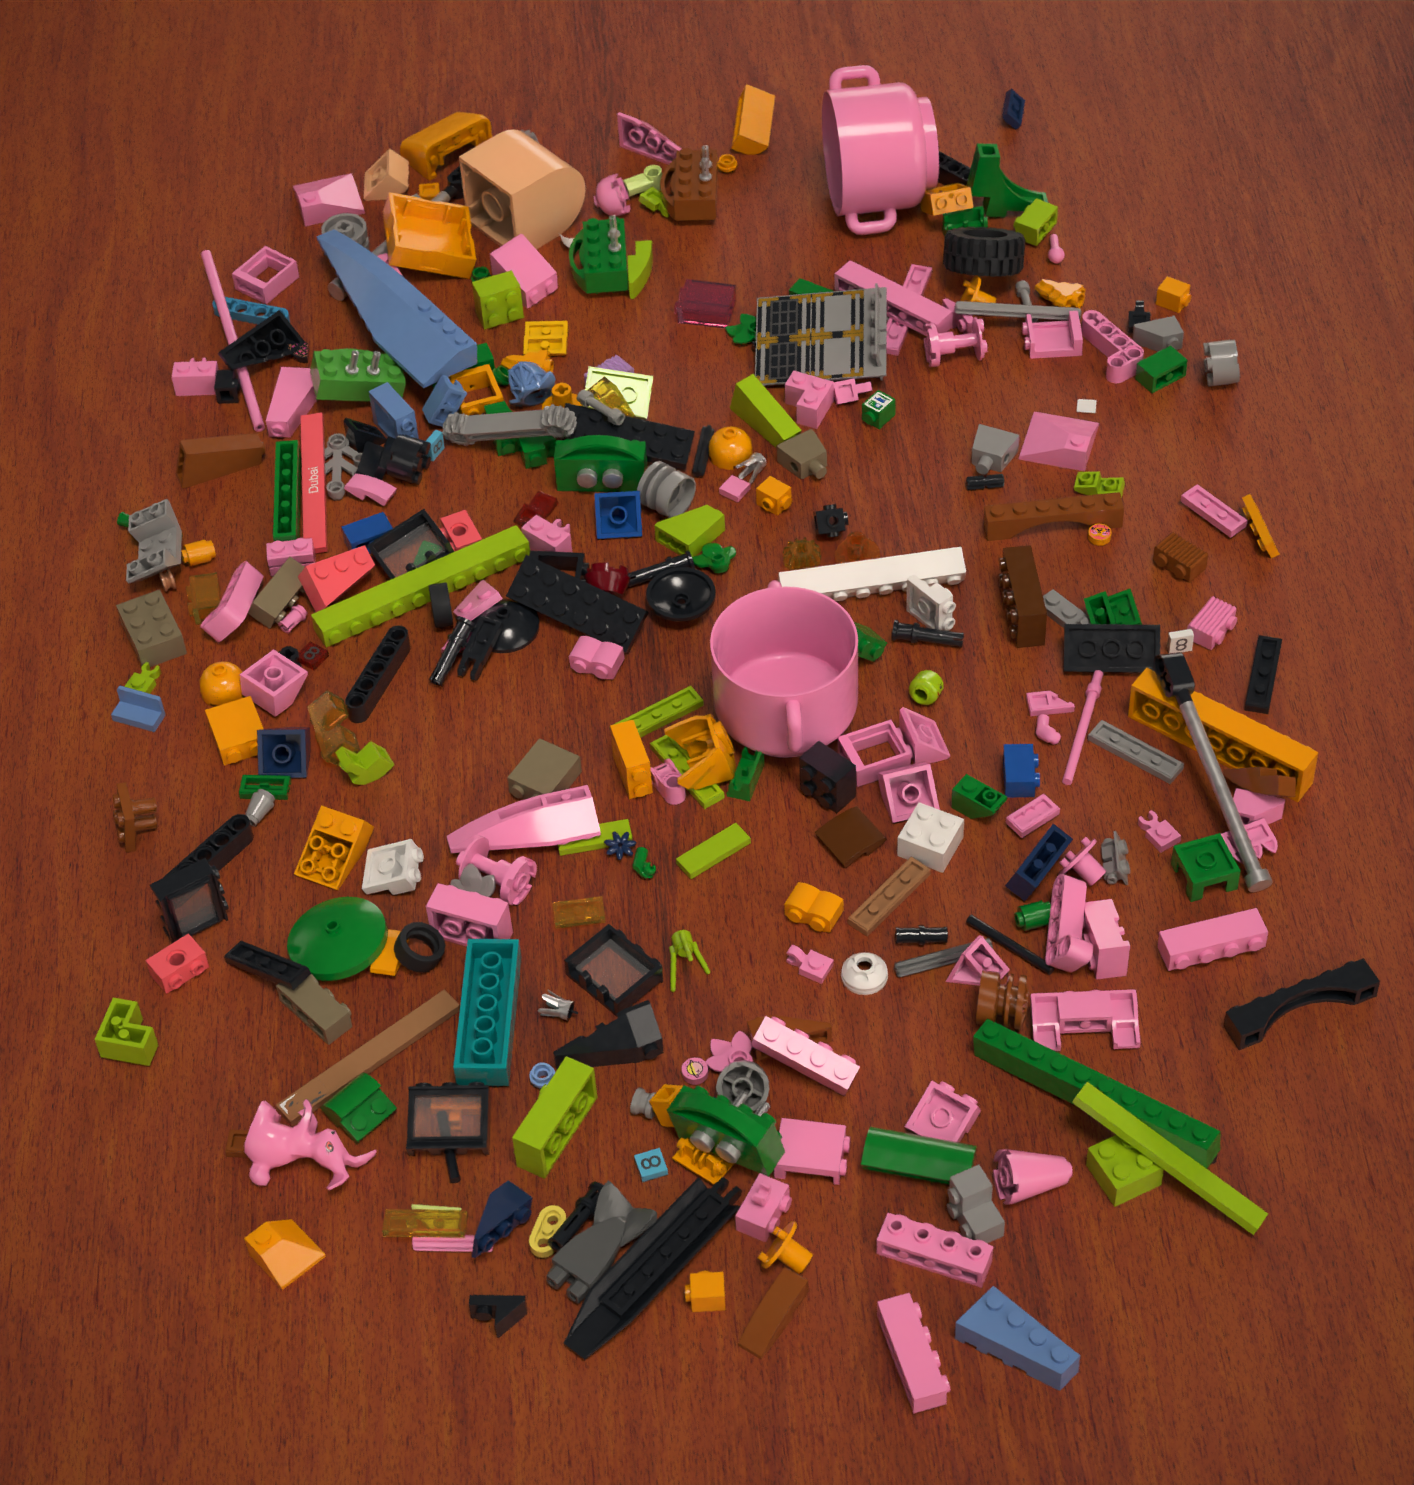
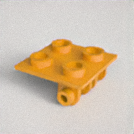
[672,1138,735,1185]

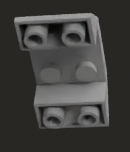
[126,499,182,583]

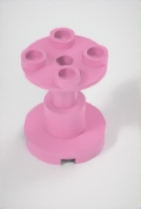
[923,317,987,367]
[456,834,537,905]

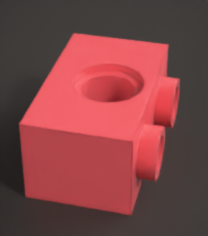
[439,510,482,552]
[145,933,209,994]

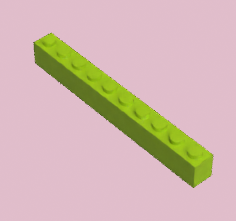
[311,525,530,647]

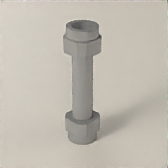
[1015,280,1038,323]
[577,389,625,425]

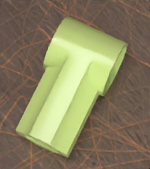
[623,165,662,197]

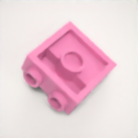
[905,1081,981,1143]

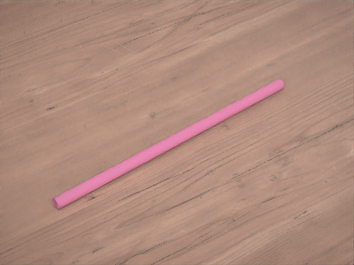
[201,250,265,432]

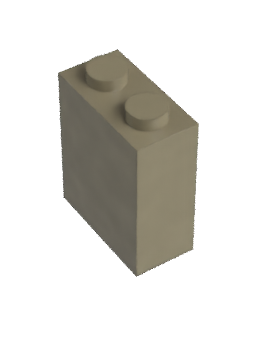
[507,738,582,800]

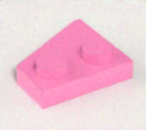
[453,580,502,621]

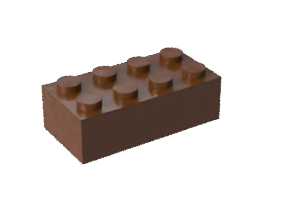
[998,545,1047,648]

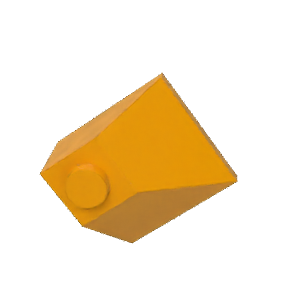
[244,1219,326,1290]

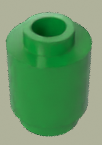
[1014,900,1051,931]

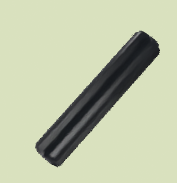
[692,425,714,478]

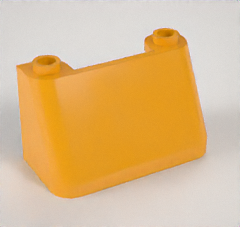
[400,112,492,181]

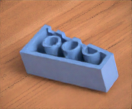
[955,1286,1080,1391]

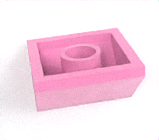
[899,707,950,764]

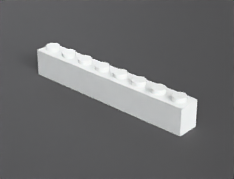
[778,547,966,601]

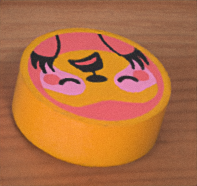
[1088,524,1111,546]

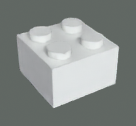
[897,802,964,873]

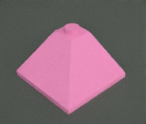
[293,173,365,226]
[1019,412,1099,471]

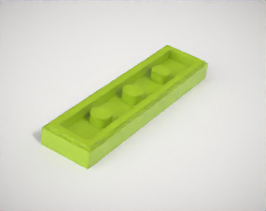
[610,686,704,738]
[650,735,725,809]

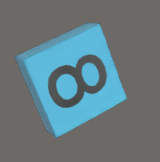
[426,430,445,461]
[634,1148,668,1182]

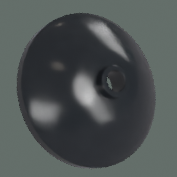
[646,567,716,622]
[471,598,540,653]

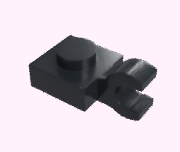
[1128,300,1150,333]

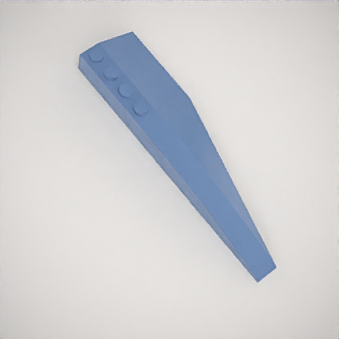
[317,229,477,388]

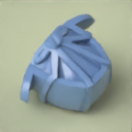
[508,361,555,407]

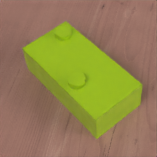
[512,1056,598,1179]

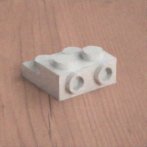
[906,574,956,631]
[362,839,424,895]

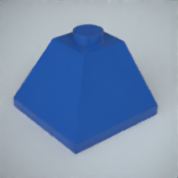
[594,491,642,539]

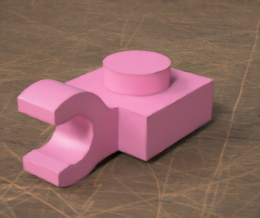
[834,378,872,405]
[786,945,834,984]

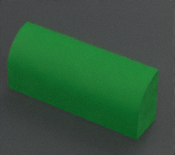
[861,1126,977,1185]

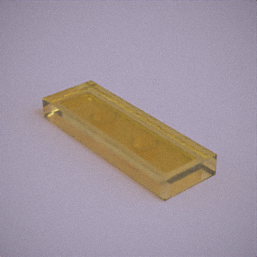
[382,1209,468,1238]

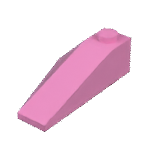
[617,112,681,165]

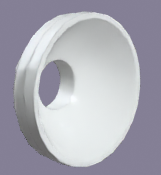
[841,952,888,995]

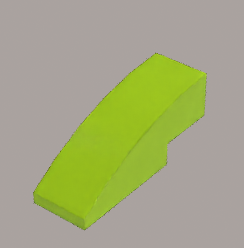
[628,240,653,299]

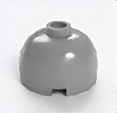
[716,1060,770,1112]

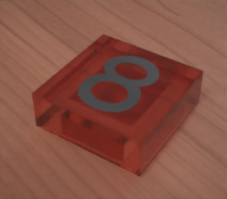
[297,641,329,671]

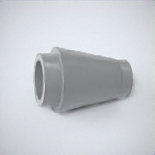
[245,789,275,827]

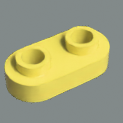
[529,1205,566,1258]

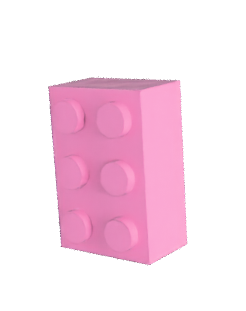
[426,883,513,946]

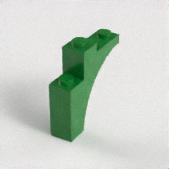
[967,143,1048,217]
[484,401,556,469]

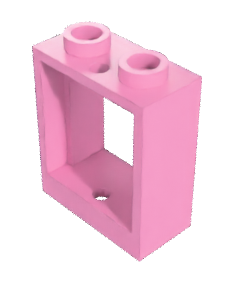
[232,246,299,305]
[838,720,913,787]

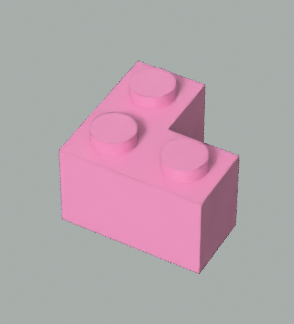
[785,371,834,429]

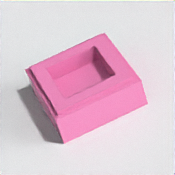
[719,475,750,502]

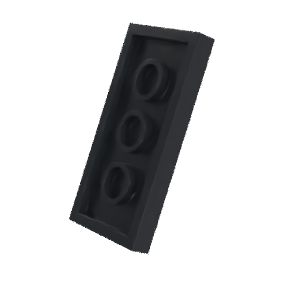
[1063,624,1160,673]

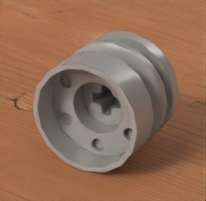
[637,461,696,518]

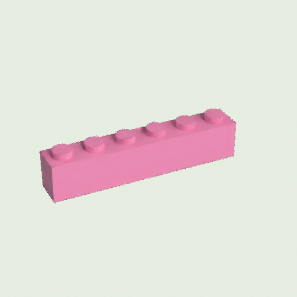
[835,260,952,337]

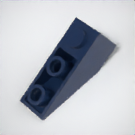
[472,1180,533,1259]

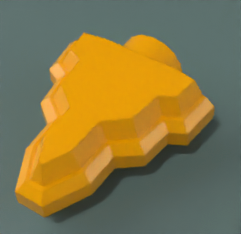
[1035,279,1086,308]
[501,350,554,373]

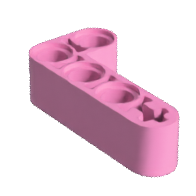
[1081,310,1144,383]
[200,561,264,642]
[1045,874,1093,973]

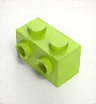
[1014,198,1058,246]

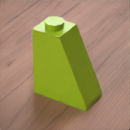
[654,505,725,557]

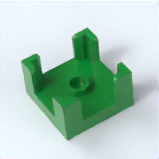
[1171,833,1241,902]

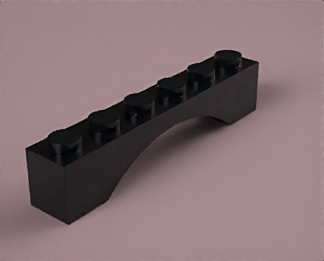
[1223,958,1380,1050]

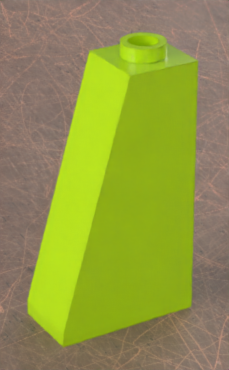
[730,374,802,449]

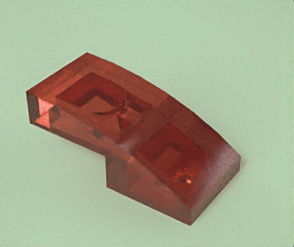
[513,491,558,526]

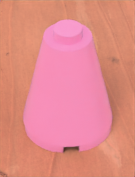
[993,1149,1072,1205]

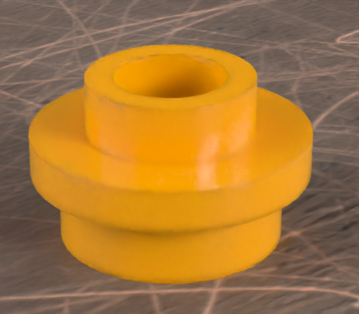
[718,154,737,173]

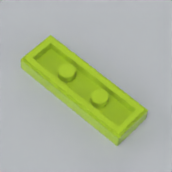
[558,819,633,856]
[676,823,751,879]

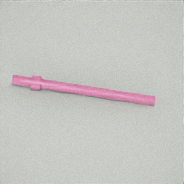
[1062,670,1103,785]

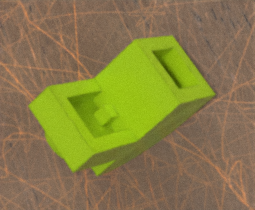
[335,741,394,785]

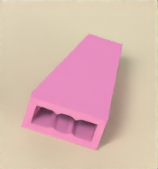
[266,367,317,438]

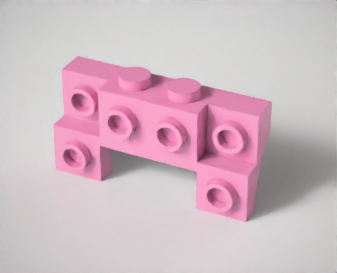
[1030,989,1141,1051]

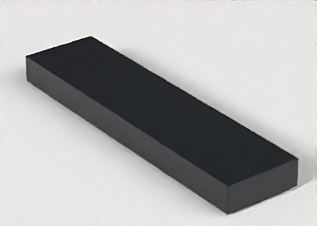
[1244,635,1282,714]
[224,941,311,990]

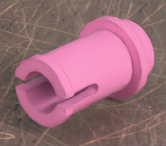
[278,605,308,634]

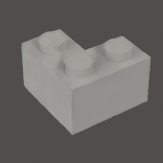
[947,1165,1005,1243]

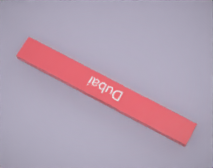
[301,412,328,553]

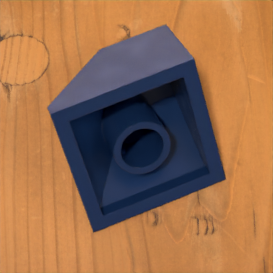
[257,727,311,778]

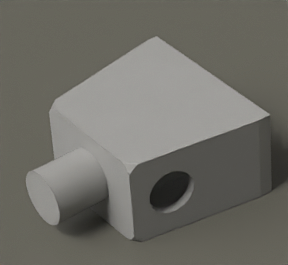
[972,424,1019,475]

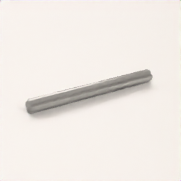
[955,301,1081,320]

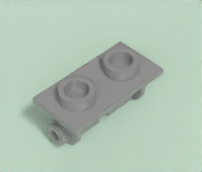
[1101,831,1130,885]

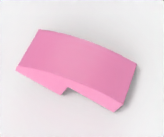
[942,298,973,334]
[344,474,397,506]

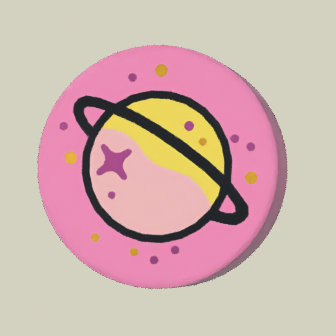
[682,1058,708,1085]

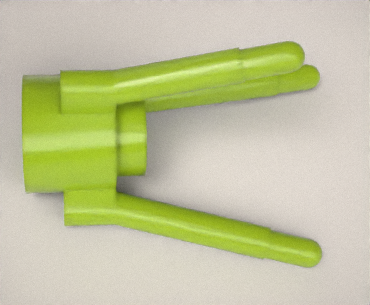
[669,930,710,992]

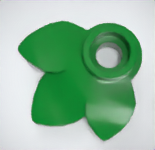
[725,314,757,344]
[692,543,736,573]

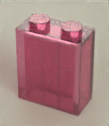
[674,279,736,328]

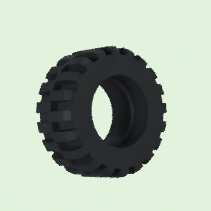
[943,227,1025,277]

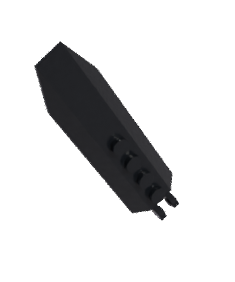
[564,1177,742,1360]

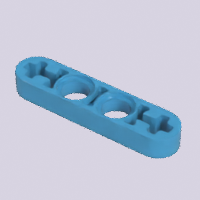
[212,297,290,324]

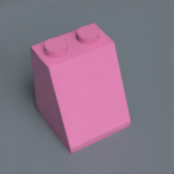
[490,234,558,309]

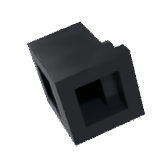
[214,370,240,404]

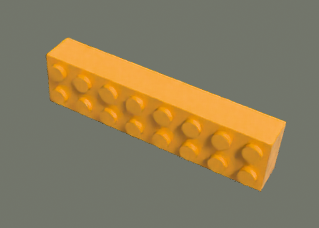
[1128,667,1318,802]

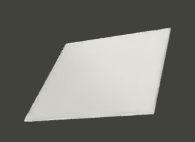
[1077,399,1097,413]

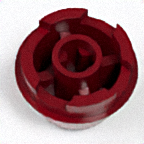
[584,563,630,599]

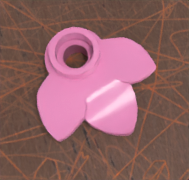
[706,1031,753,1072]

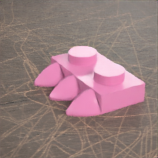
[1221,818,1278,864]

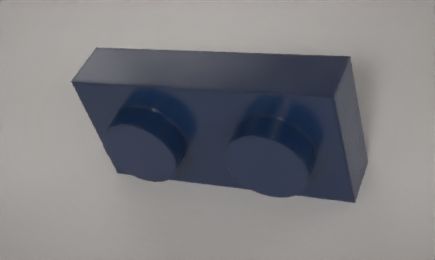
[1002,88,1025,130]

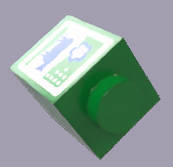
[862,390,896,429]

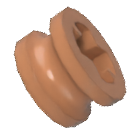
[159,569,176,592]

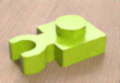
[639,187,669,217]
[124,662,161,694]

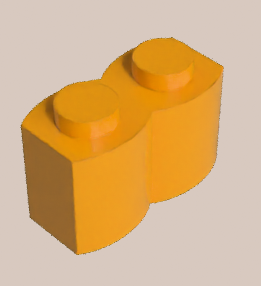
[784,882,844,932]

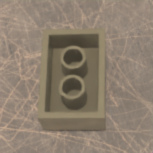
[116,589,187,667]

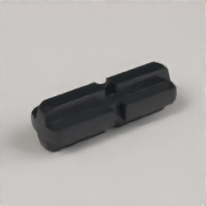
[966,474,1005,490]

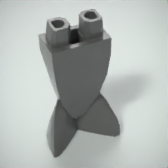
[546,1181,657,1304]

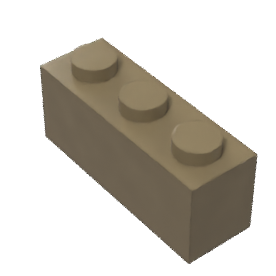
[248,557,305,629]
[276,974,352,1045]

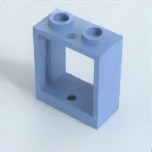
[369,382,419,439]

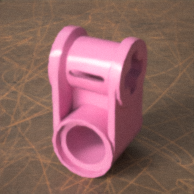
[650,758,686,805]

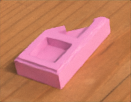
[1026,691,1075,717]

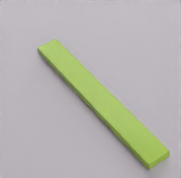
[1072,1082,1268,1235]

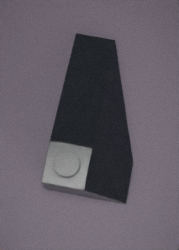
[217,310,306,371]
[553,1000,664,1070]

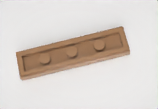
[848,856,931,937]

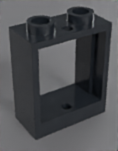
[529,551,590,582]

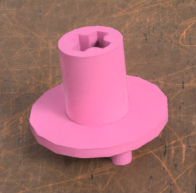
[1058,837,1106,886]

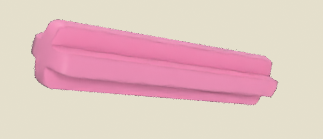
[412,1234,493,1252]

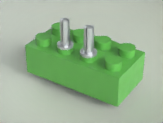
[310,349,406,401]

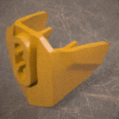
[664,714,736,790]

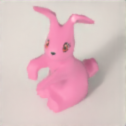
[244,1099,377,1190]

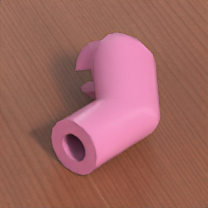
[1036,714,1061,745]

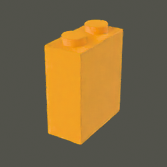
[205,696,264,766]
[610,720,653,799]

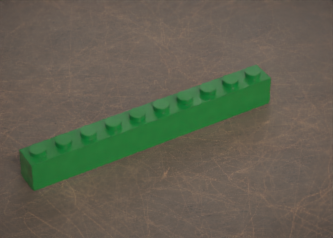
[973,1019,1221,1169]

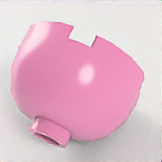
[594,173,630,216]

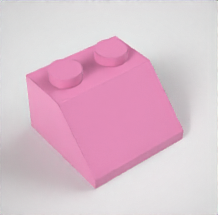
[240,649,308,717]
[877,762,940,823]

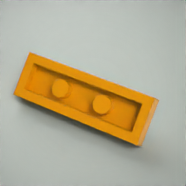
[1242,494,1280,559]

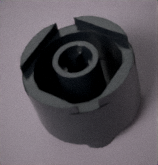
[387,434,431,485]

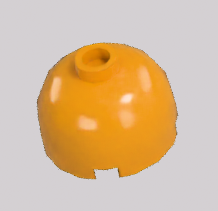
[708,426,753,470]
[199,661,243,706]

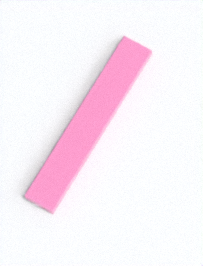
[887,264,932,356]

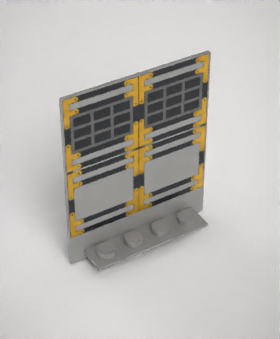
[755,283,889,386]

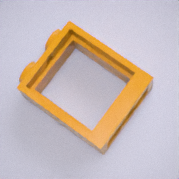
[920,183,973,216]
[448,364,504,416]

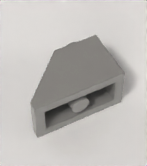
[1132,316,1184,352]

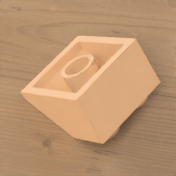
[364,149,409,201]

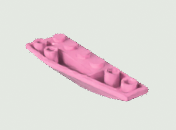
[447,785,601,853]

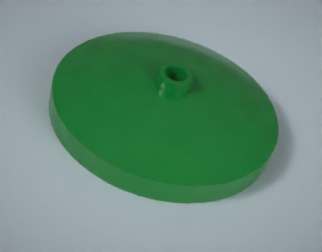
[287,897,388,981]

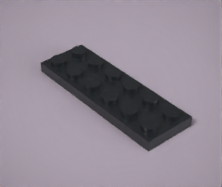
[556,403,695,470]
[506,555,649,654]

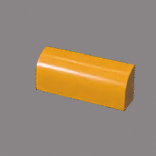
[731,84,775,155]

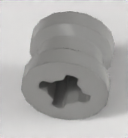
[630,1087,656,1119]

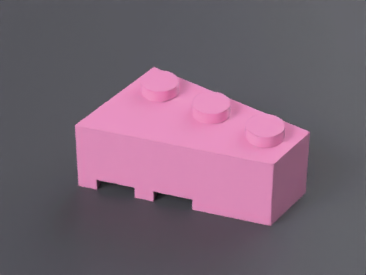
[1082,899,1130,980]

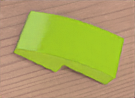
[1074,471,1125,498]

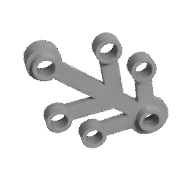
[325,433,362,500]

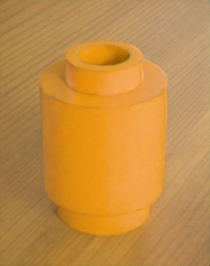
[181,539,216,567]

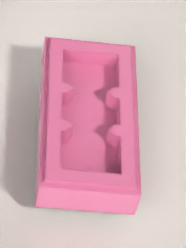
[1006,794,1060,838]

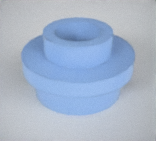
[529,1063,555,1088]

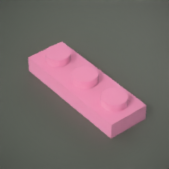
[1181,484,1247,538]

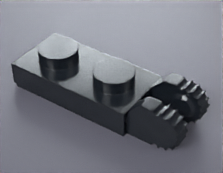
[457,615,504,681]

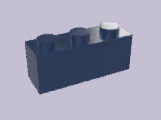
[1005,824,1073,901]

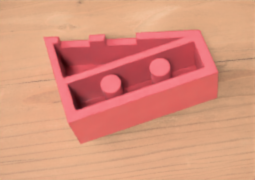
[298,545,375,612]

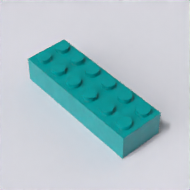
[453,939,522,1086]

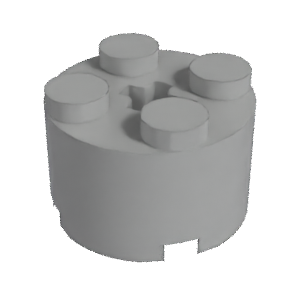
[1203,339,1240,387]

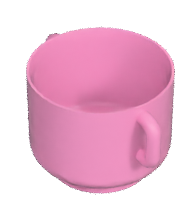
[822,65,939,235]
[710,580,858,758]

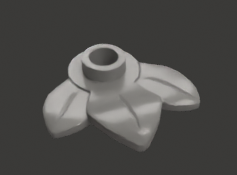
[450,863,495,897]

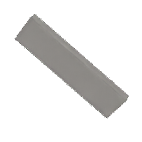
[1088,720,1184,784]

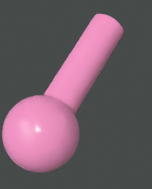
[1048,234,1065,263]

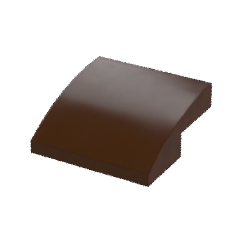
[815,806,887,868]

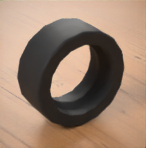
[429,582,453,628]
[394,922,446,972]

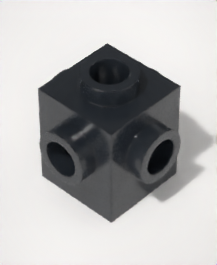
[813,504,849,537]

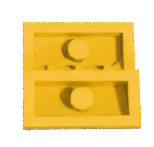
[523,321,568,356]

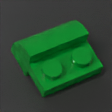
[1084,589,1143,625]
[320,1073,397,1144]

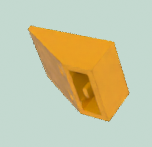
[294,805,374,890]

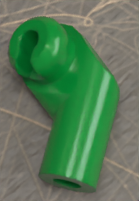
[632,847,656,879]

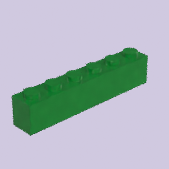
[273,440,302,541]

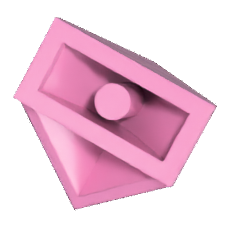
[946,935,1010,986]

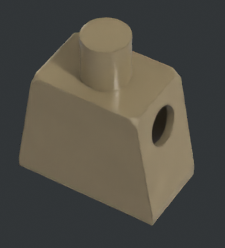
[776,429,827,479]

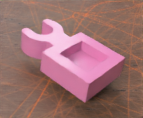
[1138,811,1181,853]

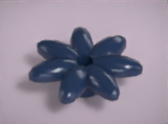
[604,831,637,860]

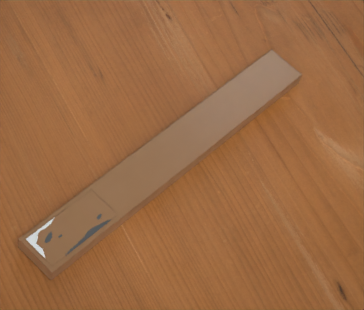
[276,989,460,1126]

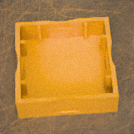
[383,192,476,279]

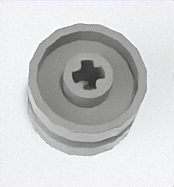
[322,213,370,259]

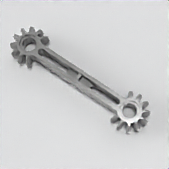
[442,404,577,446]

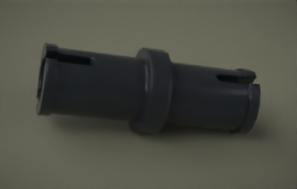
[895,925,948,945]

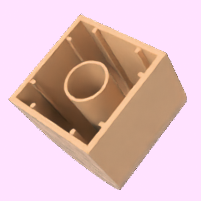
[459,130,585,249]

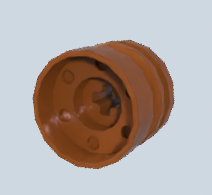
[976,970,1029,1030]

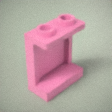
[1022,311,1083,359]
[774,1118,851,1185]

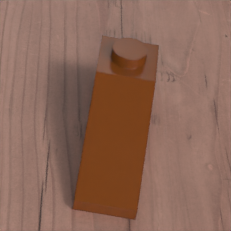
[747,1015,832,1061]

